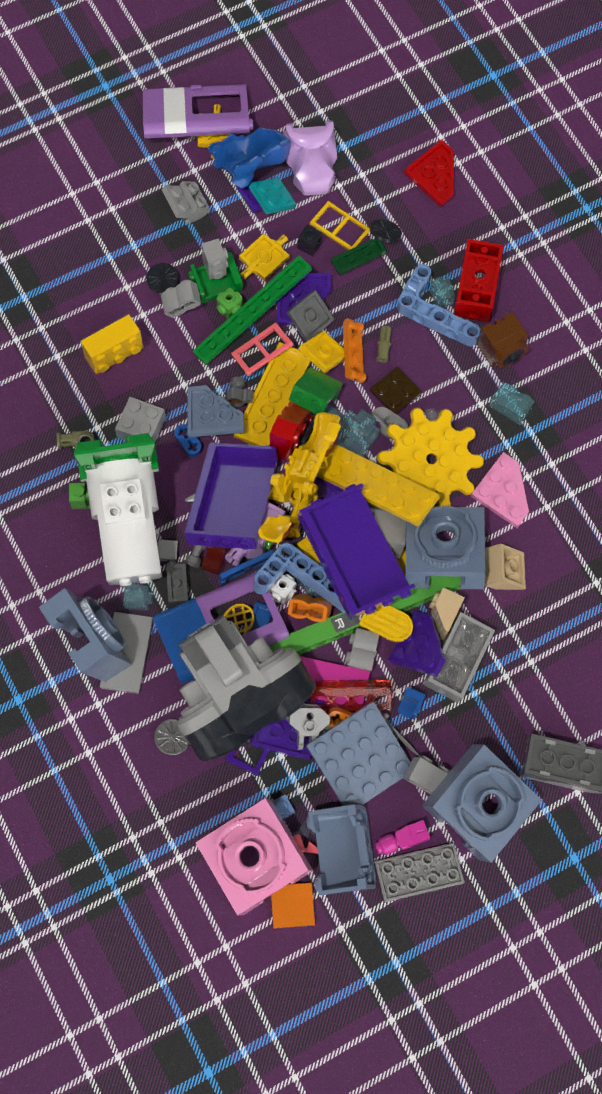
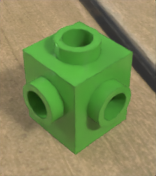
[216,288,243,319]

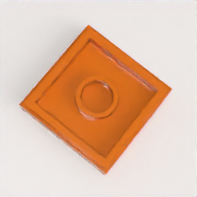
[271,883,315,929]

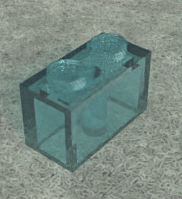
[489,382,535,425]

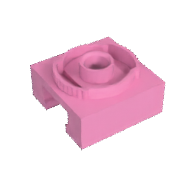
[196,798,313,916]

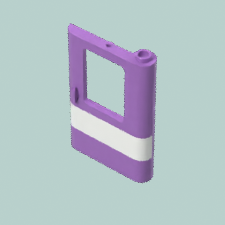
[143,84,253,139]

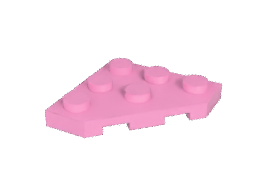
[471,452,529,528]

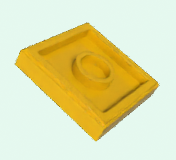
[299,331,344,373]

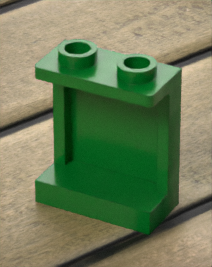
[188,252,243,303]
[289,367,343,414]

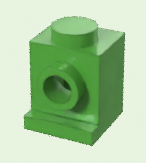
[69,483,90,509]

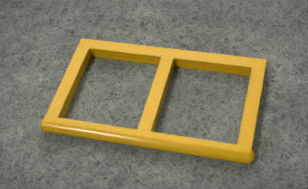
[310,201,370,250]

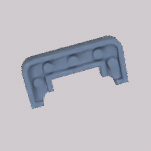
[307,804,376,895]

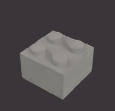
[115,397,166,442]

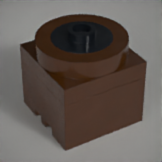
[477,312,529,368]

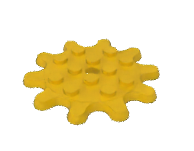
[377,408,484,507]

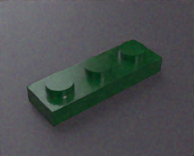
[331,238,387,276]

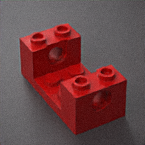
[453,239,504,322]

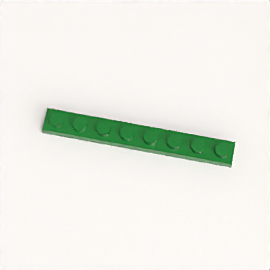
[193,256,312,365]

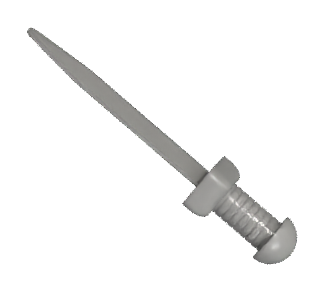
[366,701,420,757]

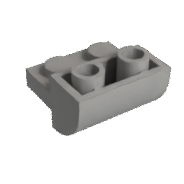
[162,181,210,223]

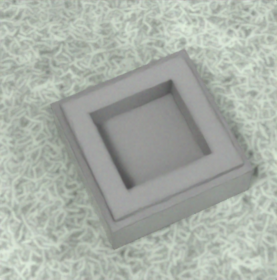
[158,540,178,561]

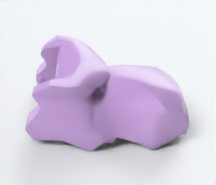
[283,120,337,195]

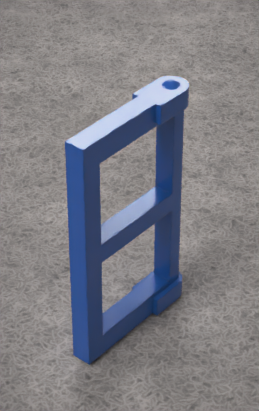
[218,550,274,586]

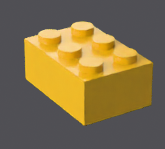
[81,314,143,374]

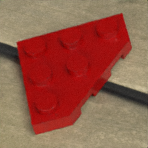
[404,139,454,207]

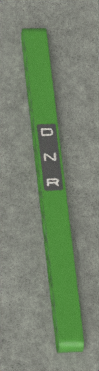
[269,576,461,655]

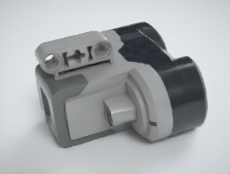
[177,615,316,761]

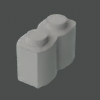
[161,280,201,318]
[345,628,379,673]

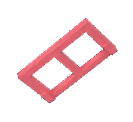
[231,323,294,377]

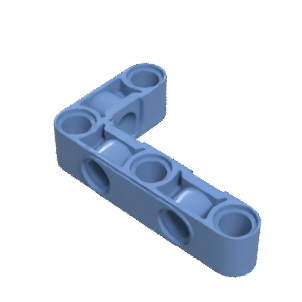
[397,264,480,346]

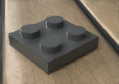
[286,290,335,342]

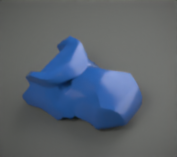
[208,127,290,189]

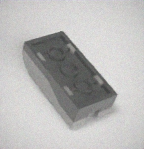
[521,734,602,793]

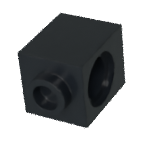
[297,224,322,257]

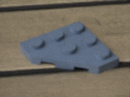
[188,385,245,437]

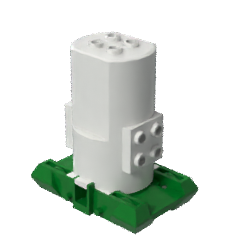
[74,433,162,586]

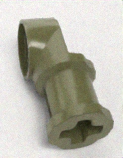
[56,431,94,449]

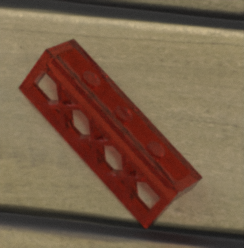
[311,680,391,711]

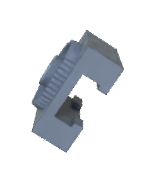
[406,506,485,589]
[39,588,132,682]
[422,744,542,863]

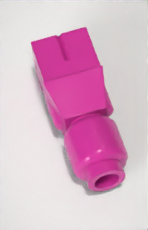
[374,820,430,855]

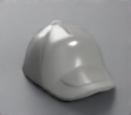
[372,407,409,439]

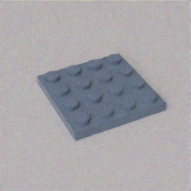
[305,701,411,806]

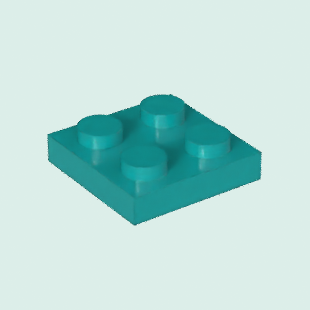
[249,178,296,214]

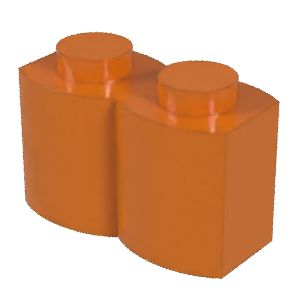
[288,594,332,622]

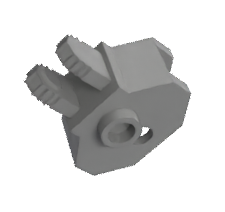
[286,704,330,750]

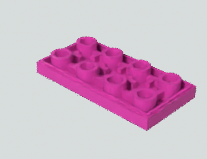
[299,656,370,710]

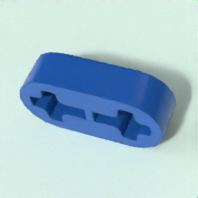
[174,424,201,458]

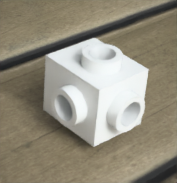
[269,574,297,605]

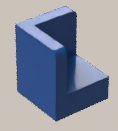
[397,687,425,720]

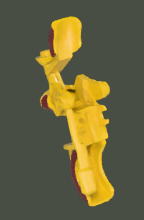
[258,412,341,543]

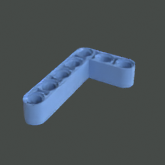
[253,543,345,613]

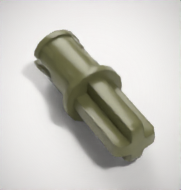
[376,326,391,363]

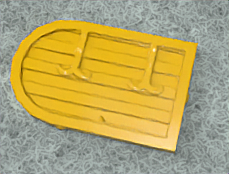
[359,605,413,642]

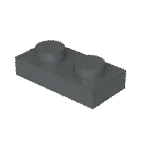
[166,564,188,604]

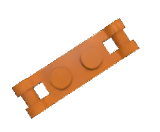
[343,318,366,383]

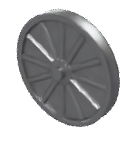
[154,719,189,755]

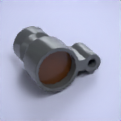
[226,377,254,407]

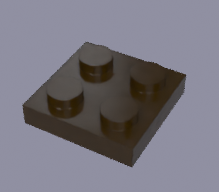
[370,366,422,414]

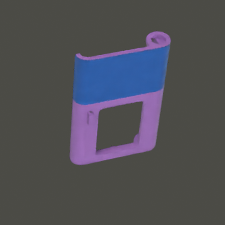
[151,572,290,684]

